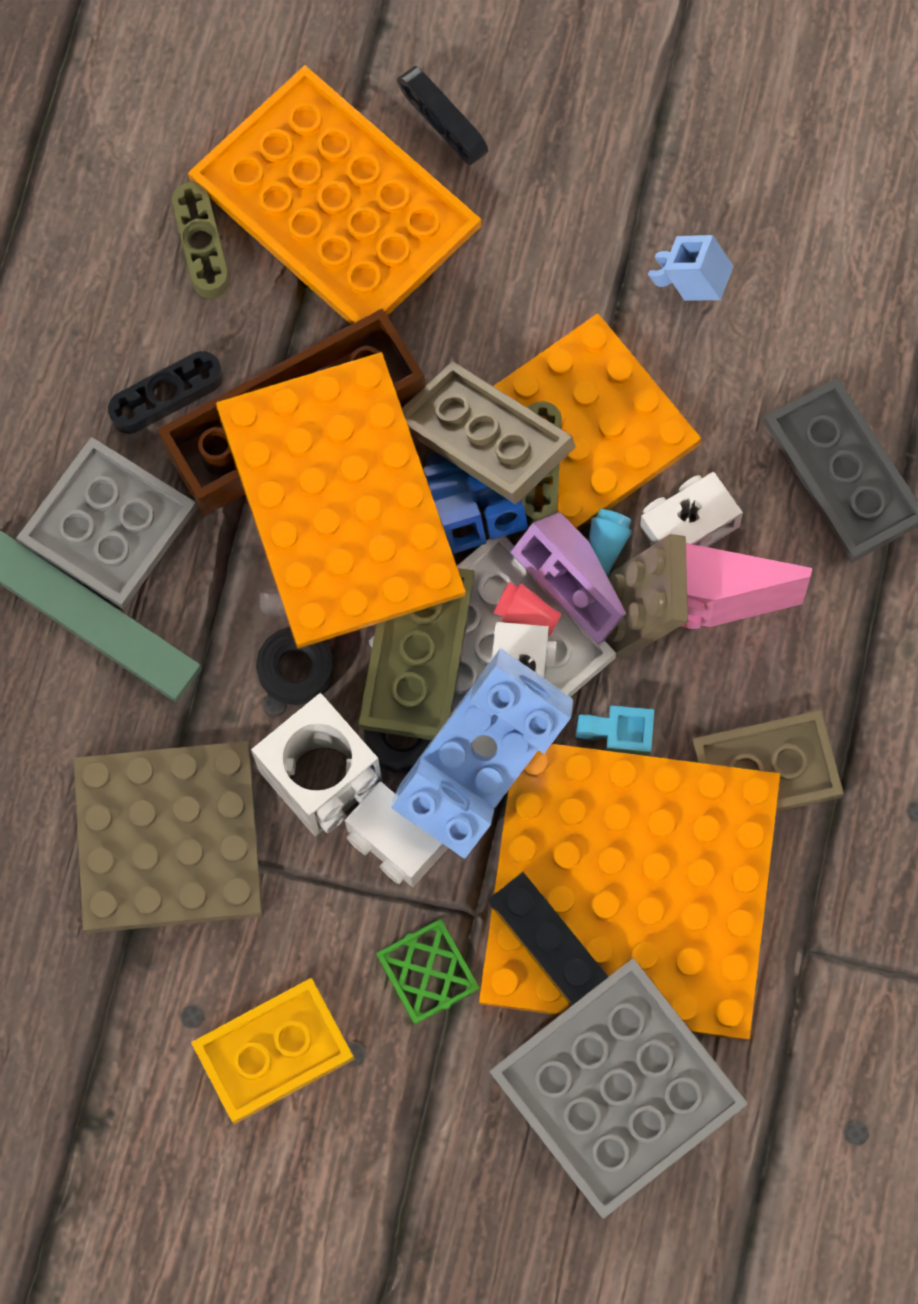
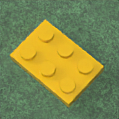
[191,978,355,1125]

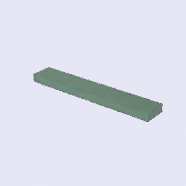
[0,531,202,703]

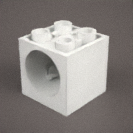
[251,693,383,837]

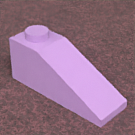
[510,512,627,645]

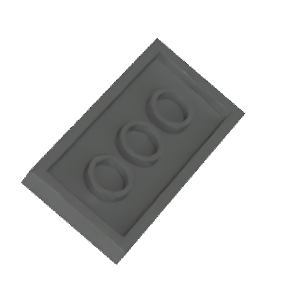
[763,377,918,563]

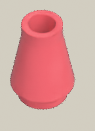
[493,582,562,636]

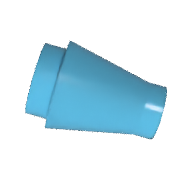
[589,509,632,576]

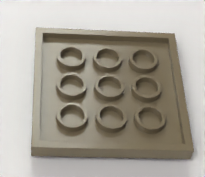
[73,741,263,934]

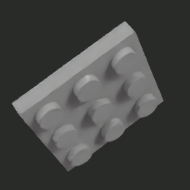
[16,437,198,610]

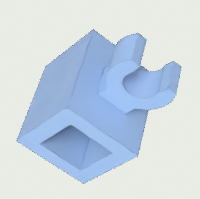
[648,235,734,301]

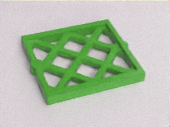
[376,919,480,1025]

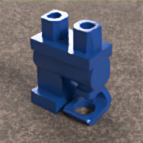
[423,453,528,554]

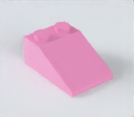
[681,543,812,629]

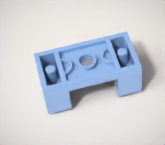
[391,648,573,859]

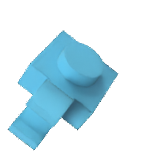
[575,705,654,756]

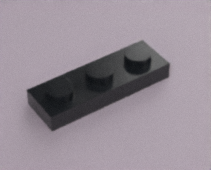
[488,872,608,1006]

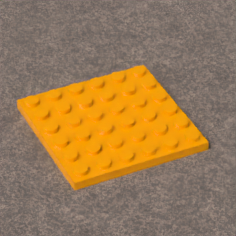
[479,744,780,1041]

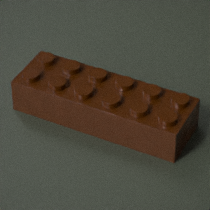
[157,308,426,517]

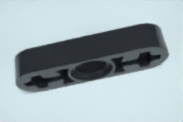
[397,66,488,165]
[108,351,223,434]

